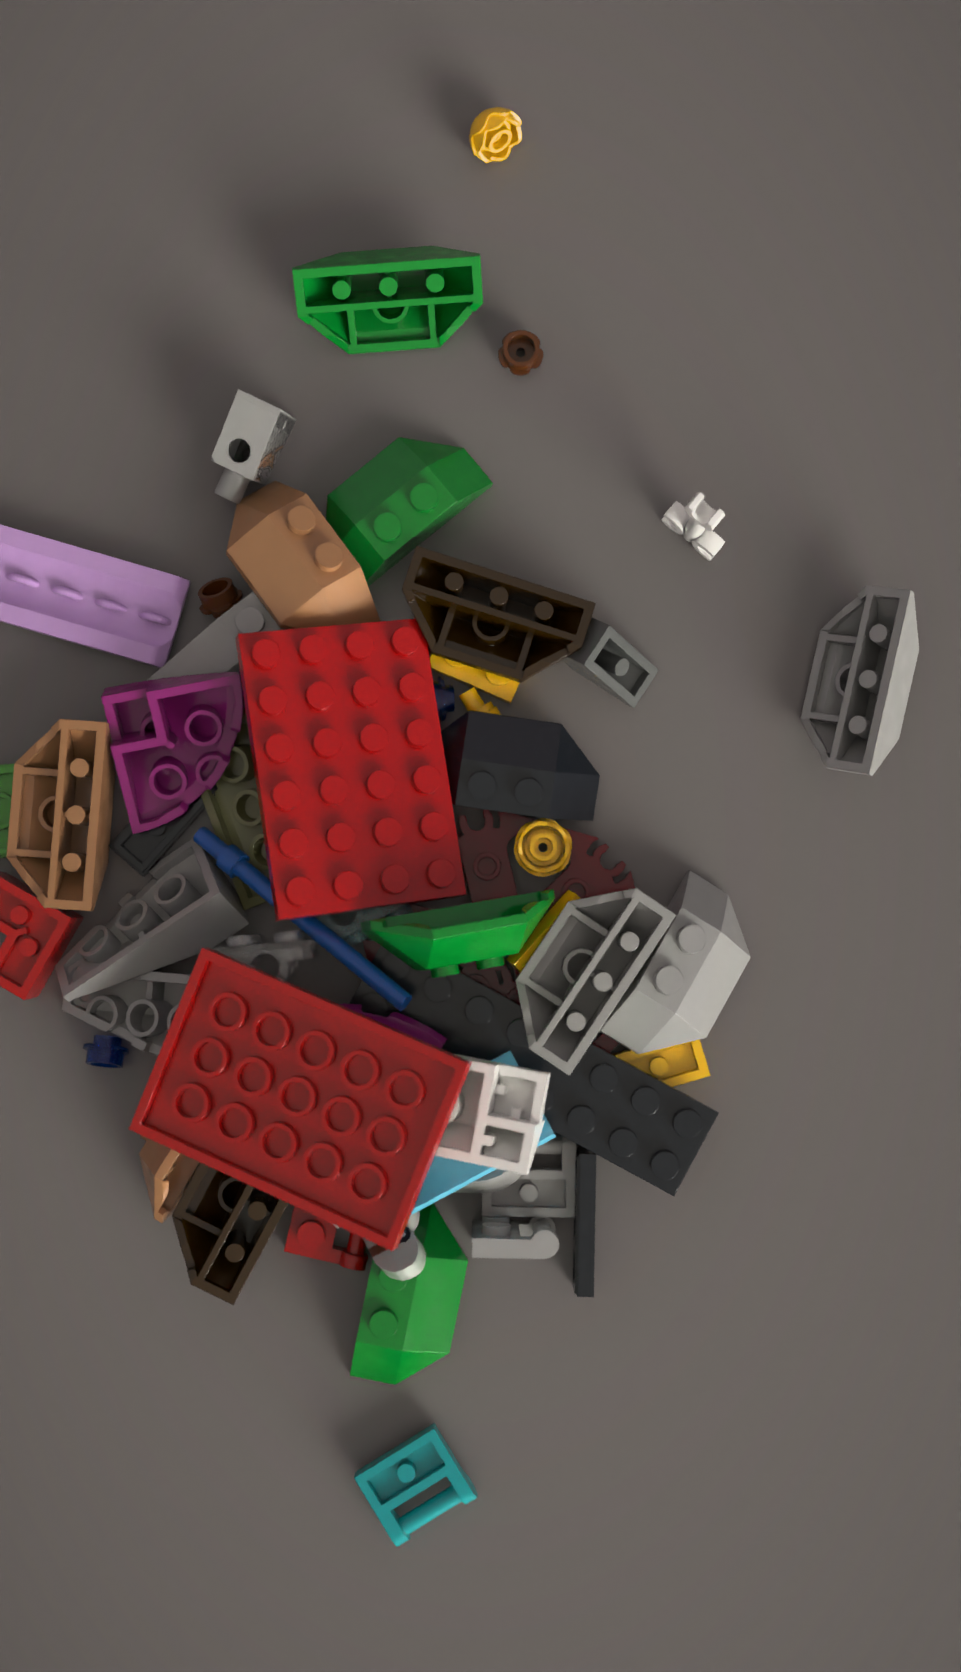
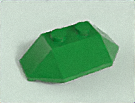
[292,246,483,354]
[326,437,493,587]
[360,889,555,978]
[350,1203,468,1385]

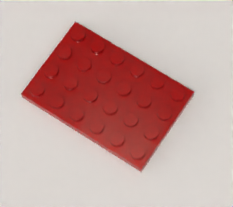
[235,618,466,921]
[129,947,472,1251]

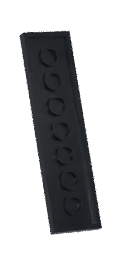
[349,946,719,1196]

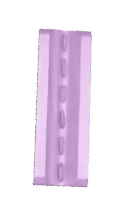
[0,524,191,668]

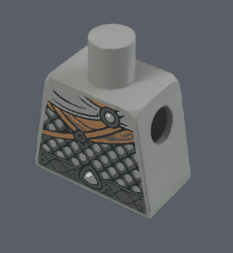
[211,389,297,504]

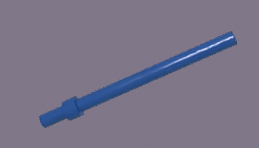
[193,827,412,1011]

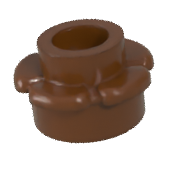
[498,330,543,376]
[198,577,243,619]

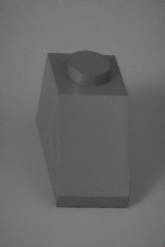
[562,617,659,708]

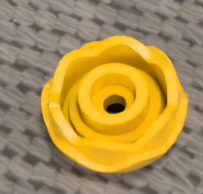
[469,107,522,163]
[514,818,572,877]

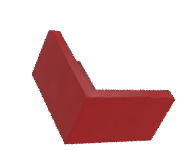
[0,872,84,1000]

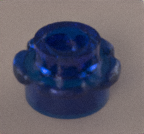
[433,676,455,721]
[83,1035,129,1068]

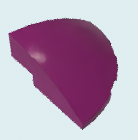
[101,672,243,834]

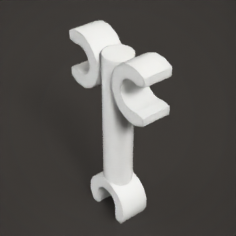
[661,492,725,561]

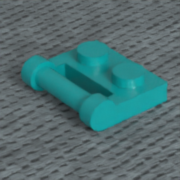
[354,1423,478,1547]

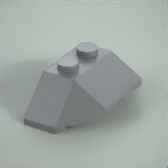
[800,585,919,776]
[600,871,751,1054]
[515,888,676,1076]

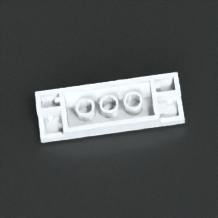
[435,1053,551,1175]

